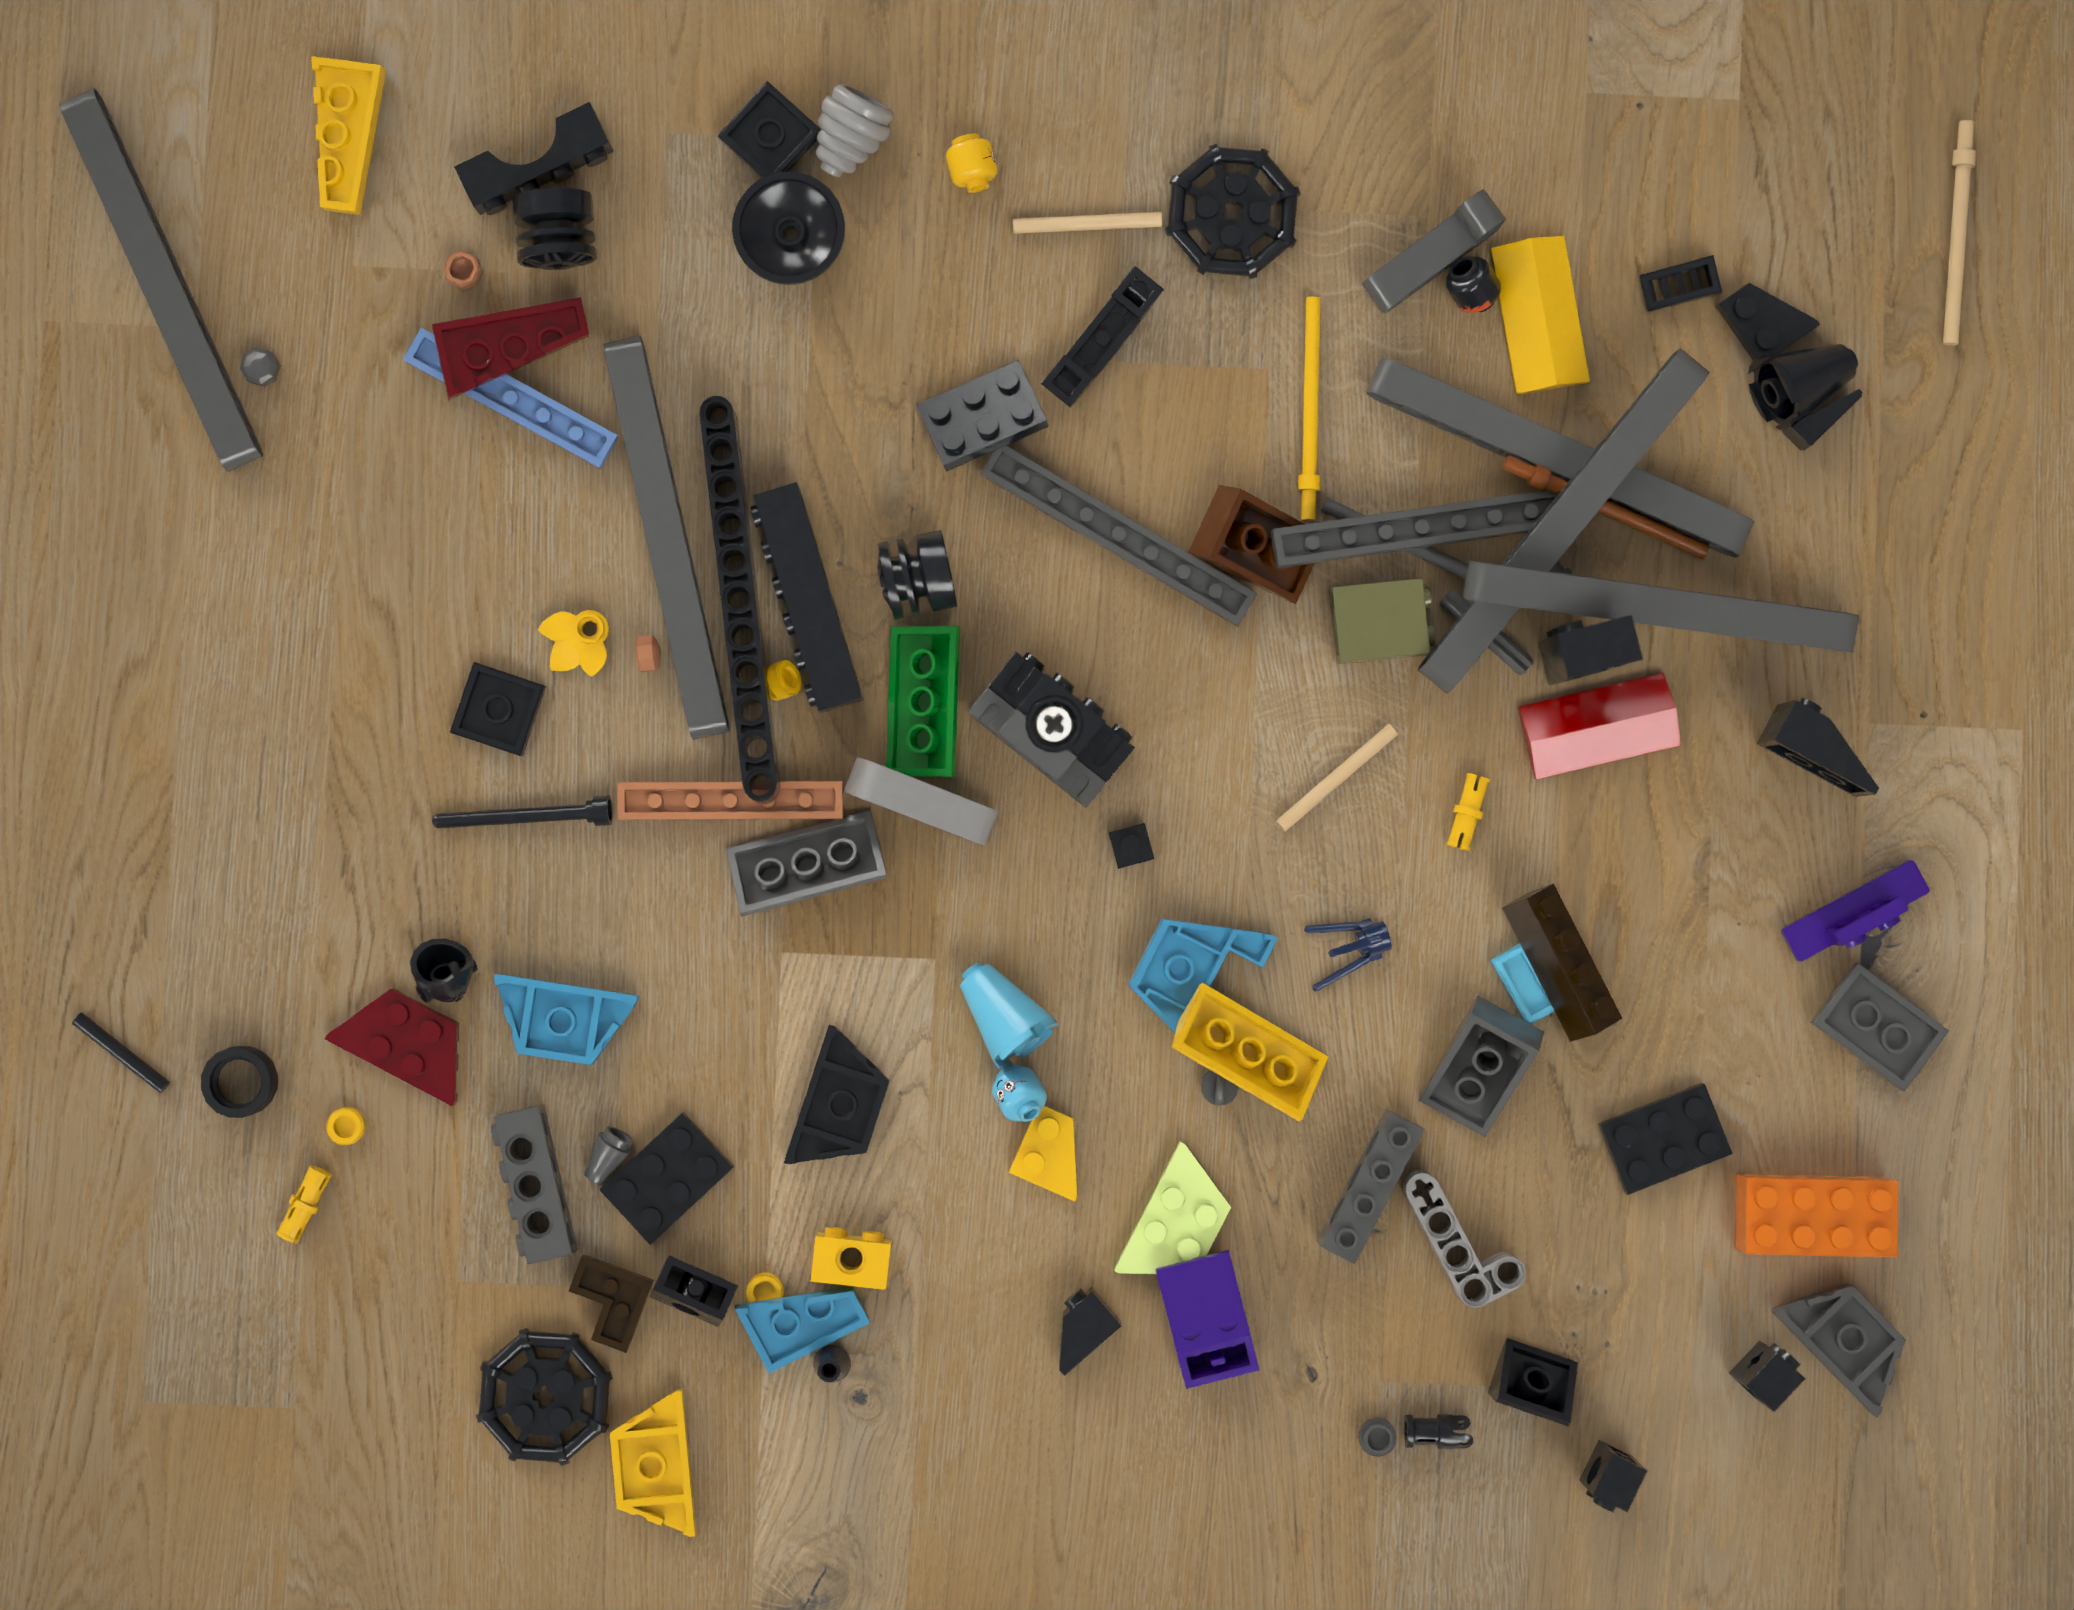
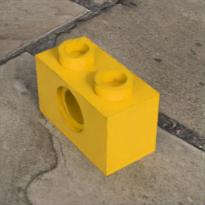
[810,1227,892,1290]

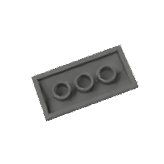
[726,810,887,917]

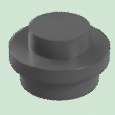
[1358,1418,1397,1457]

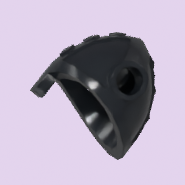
[410,939,478,1003]

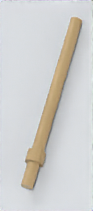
[1943,120,1976,345]

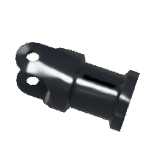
[1404,1414,1474,1449]

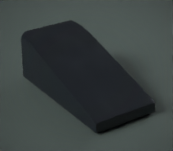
[1782,389,1863,451]

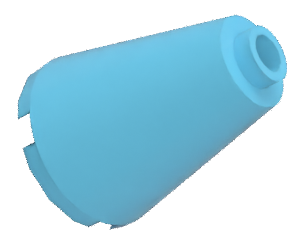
[960,963,1059,1070]

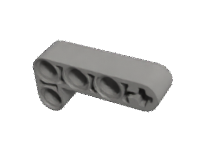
[844,757,999,846]
[1401,1169,1526,1308]

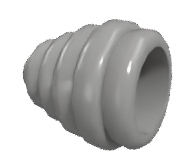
[816,84,894,178]

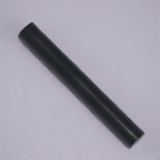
[72,1013,170,1094]

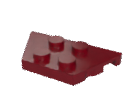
[325,988,459,1106]

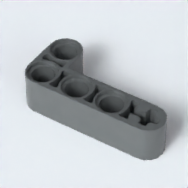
[1362,189,1506,314]

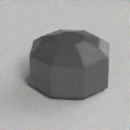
[240,348,280,387]

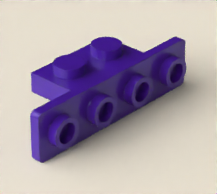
[1781,860,1930,961]

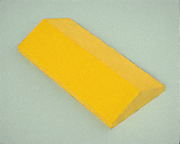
[1490,236,1590,395]
[1172,983,1328,1122]

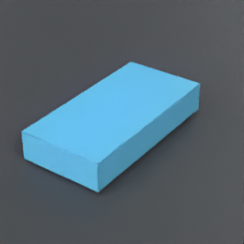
[1490,943,1554,1024]

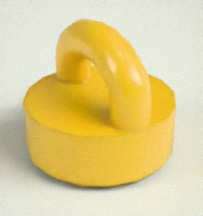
[766,660,802,701]

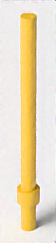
[1298,297,1321,521]

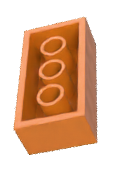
[1735,1174,1899,1257]

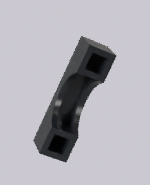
[454,102,614,215]

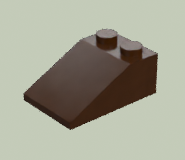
[1188,485,1315,604]

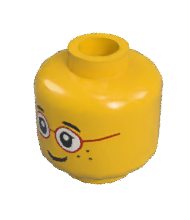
[945,133,998,193]

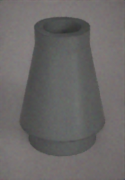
[584,1126,633,1185]

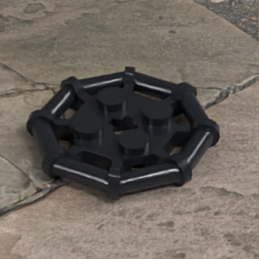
[1165,144,1301,279]
[476,1328,613,1466]

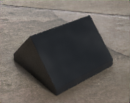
[1488,1338,1578,1426]

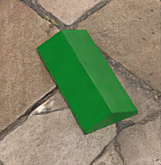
[886,626,960,777]

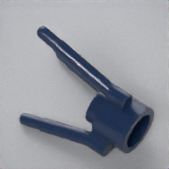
[1304,918,1392,991]

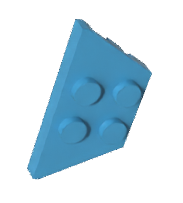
[494,973,639,1065]

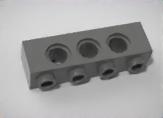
[491,1104,578,1265]
[1317,1109,1425,1264]

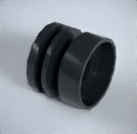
[512,188,597,270]
[877,530,958,620]

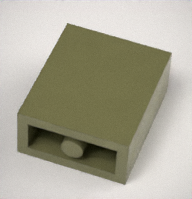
[1329,578,1435,665]

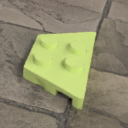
[1114,1141,1231,1274]

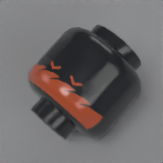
[1446,256,1501,313]

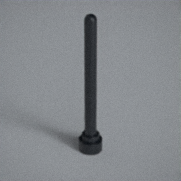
[432,795,613,828]

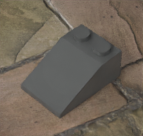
[1419,996,1544,1137]

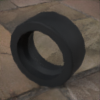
[201,1046,278,1118]

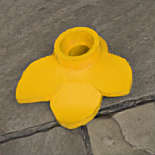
[538,610,609,677]

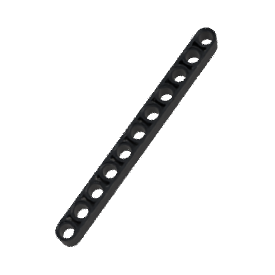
[699,396,780,804]

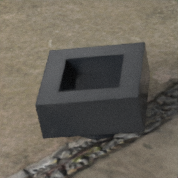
[1108,823,1154,869]

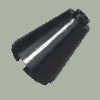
[1748,344,1858,429]

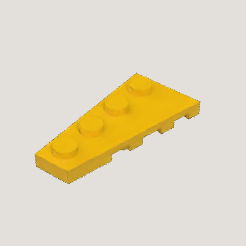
[311,56,387,215]

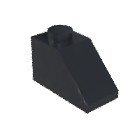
[1059,1287,1122,1376]

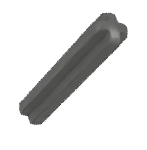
[1440,589,1533,675]

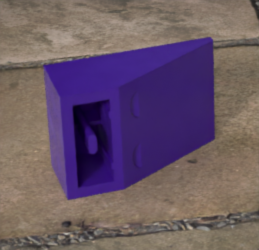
[1156,1250,1260,1389]

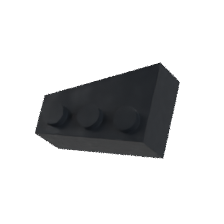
[1538,615,1643,686]

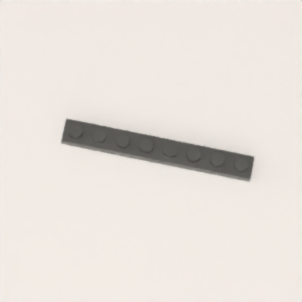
[981,446,1257,627]
[1270,490,1558,569]

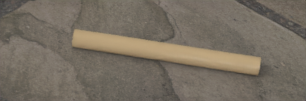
[1013,212,1162,234]
[1276,723,1398,832]

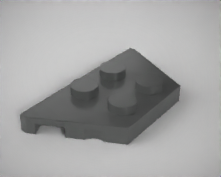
[1771,1284,1906,1418]

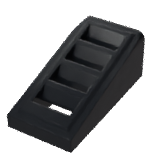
[1639,255,1722,312]

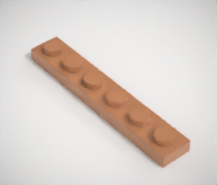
[617,781,844,820]

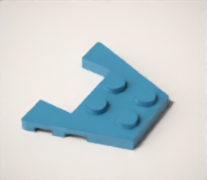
[1128,918,1278,1033]

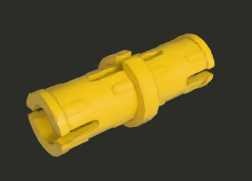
[1446,773,1490,851]
[276,1165,332,1244]

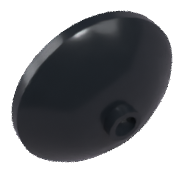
[732,171,845,285]

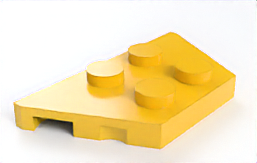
[610,1388,697,1537]

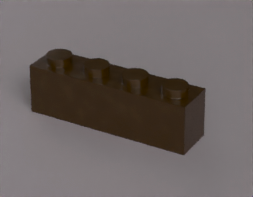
[1502,883,1622,1042]

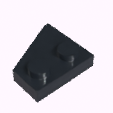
[1715,283,1820,361]

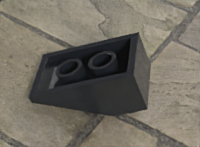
[1757,698,1879,797]

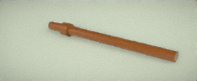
[1502,455,1709,560]

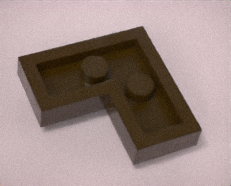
[569,1254,654,1353]

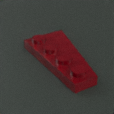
[432,297,589,401]

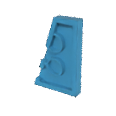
[735,1286,870,1373]

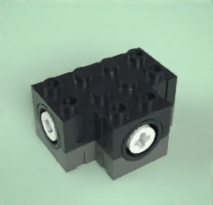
[968,652,1135,808]

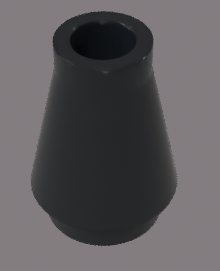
[813,1345,851,1383]

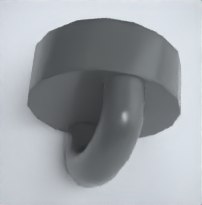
[1201,1070,1239,1106]

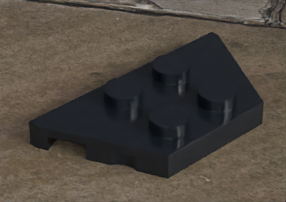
[784,1024,890,1165]

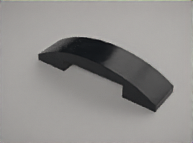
[1041,266,1164,408]

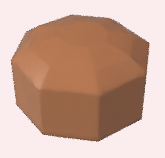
[443,250,483,290]
[635,635,661,672]

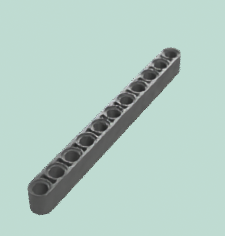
[59,88,263,472]
[603,335,730,740]
[1418,348,1710,693]
[1366,358,1754,557]
[1463,560,1860,652]

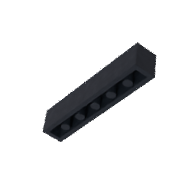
[750,482,864,713]

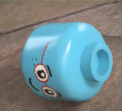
[991,1065,1047,1122]

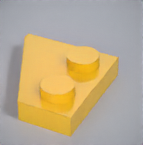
[1009,1105,1077,1202]

